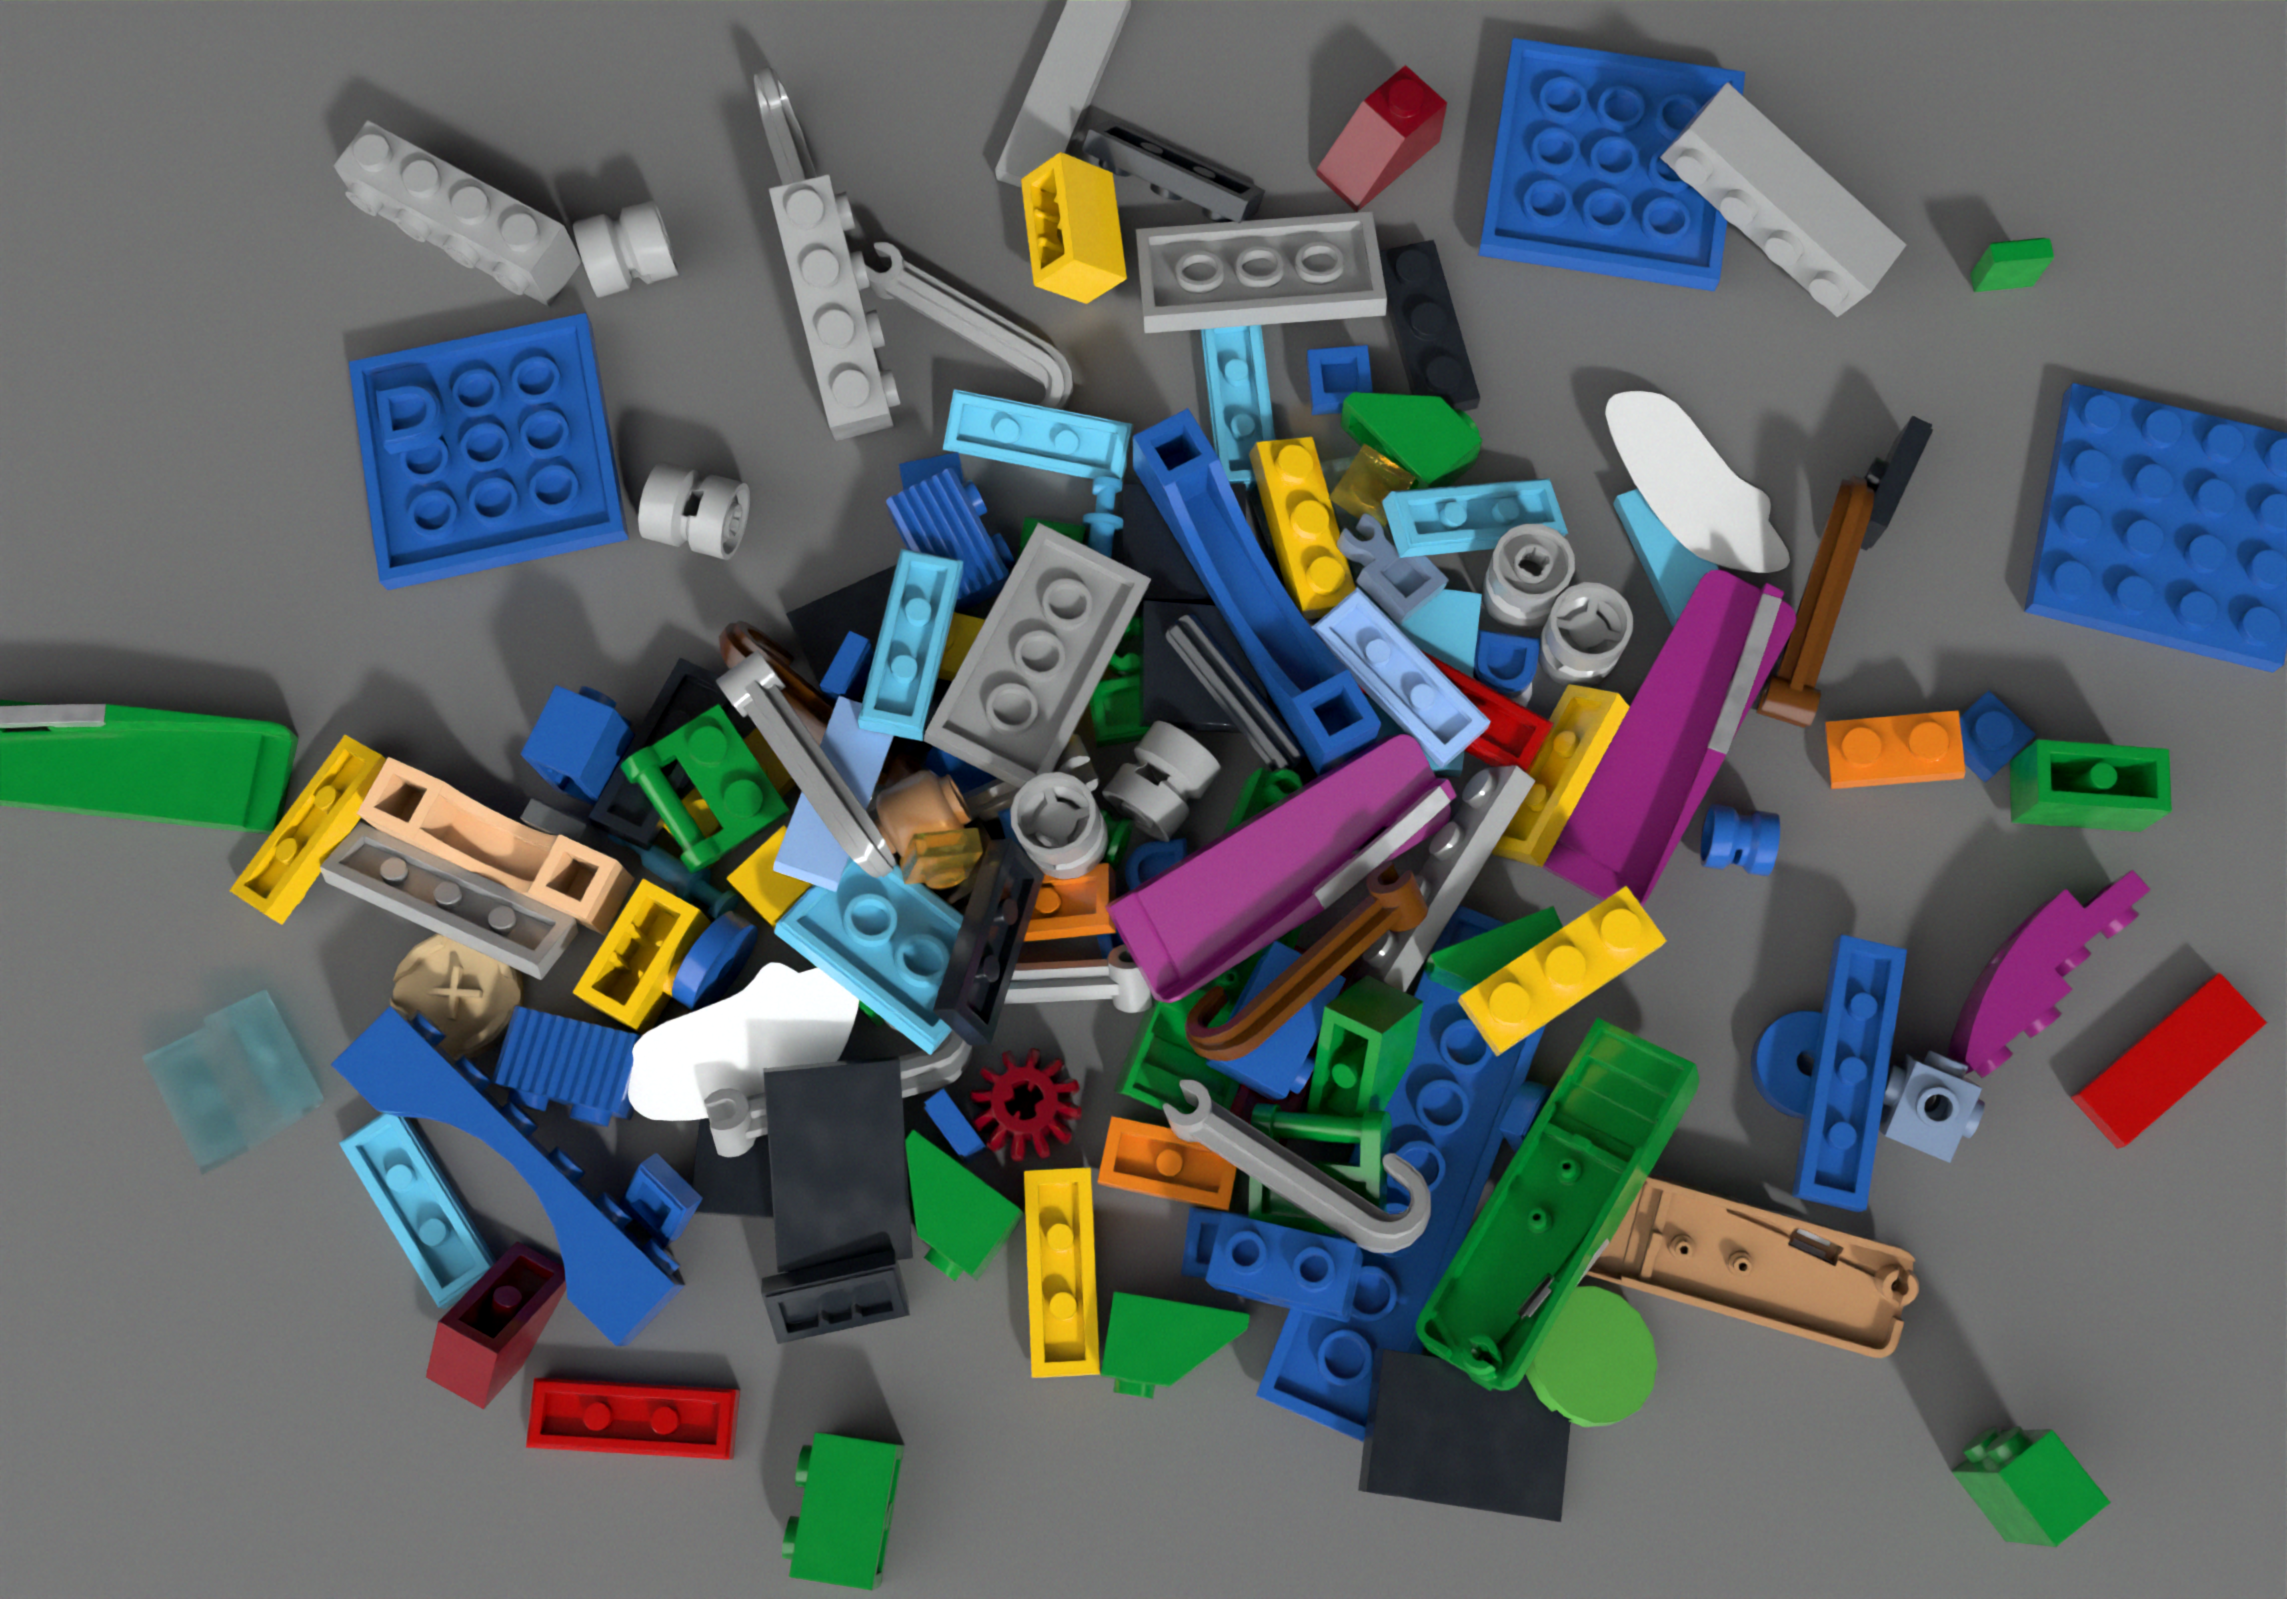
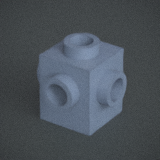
[1879,1050,1985,1163]

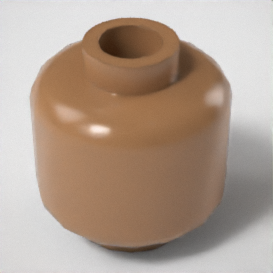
[873,769,972,866]

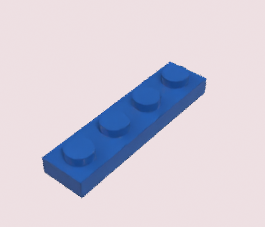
[1792,934,1907,1212]

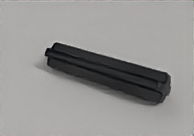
[1165,613,1305,772]

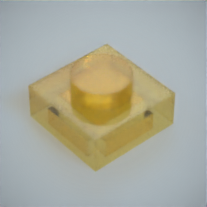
[1328,443,1416,528]
[900,828,983,889]

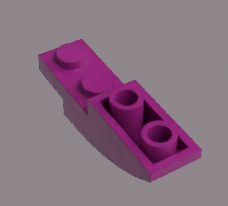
[1947,870,2151,1078]

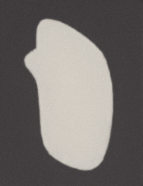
[1605,391,1790,573]
[628,962,859,1121]

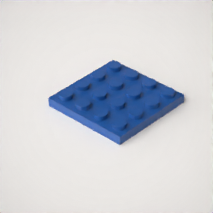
[1478,38,1746,292]
[349,313,629,591]
[2024,383,2287,673]

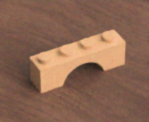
[356,757,635,935]

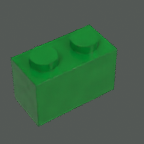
[2010,739,2172,832]
[1951,1426,2111,1547]
[782,1432,905,1591]

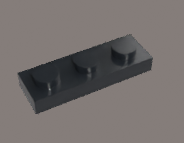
[1082,119,1266,224]
[1379,239,1480,411]
[588,658,732,852]
[932,838,1045,1045]

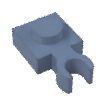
[1337,513,1449,625]

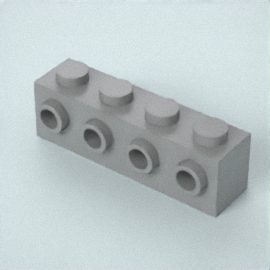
[1660,82,1906,317]
[333,120,582,307]
[769,174,900,441]

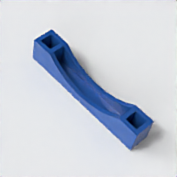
[1133,408,1381,776]
[330,1006,685,1346]

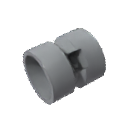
[573,199,679,298]
[638,461,750,560]
[1482,524,1575,631]
[1538,582,1633,687]
[1102,721,1221,842]
[1010,772,1109,879]

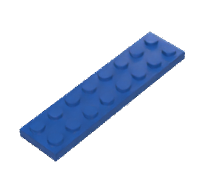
[1255,905,1546,1443]

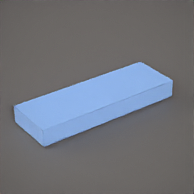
[1311,587,1491,769]
[773,696,894,892]

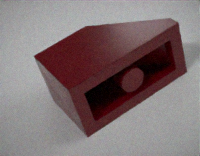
[1316,65,1448,213]
[426,1241,566,1410]

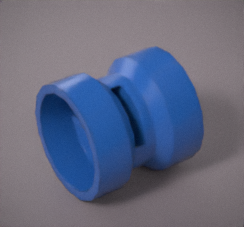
[1700,803,1780,877]

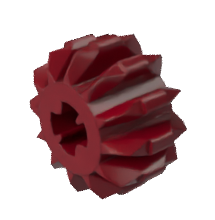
[970,1048,1082,1162]

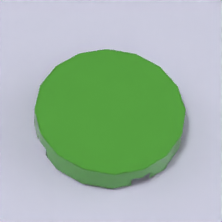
[1526,1286,1658,1427]

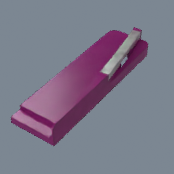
[1542,570,1796,907]
[1105,734,1456,1003]

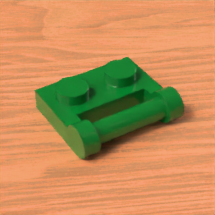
[620,704,790,874]
[1249,1103,1392,1234]

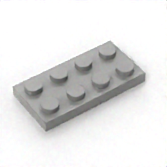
[1136,212,1387,333]
[923,523,1151,789]

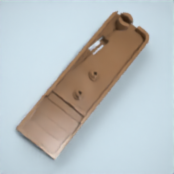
[1585,1173,1919,1358]

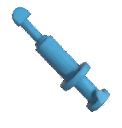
[1082,476,1123,558]
[607,834,739,919]

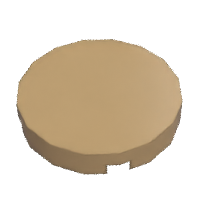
[390,933,524,1060]

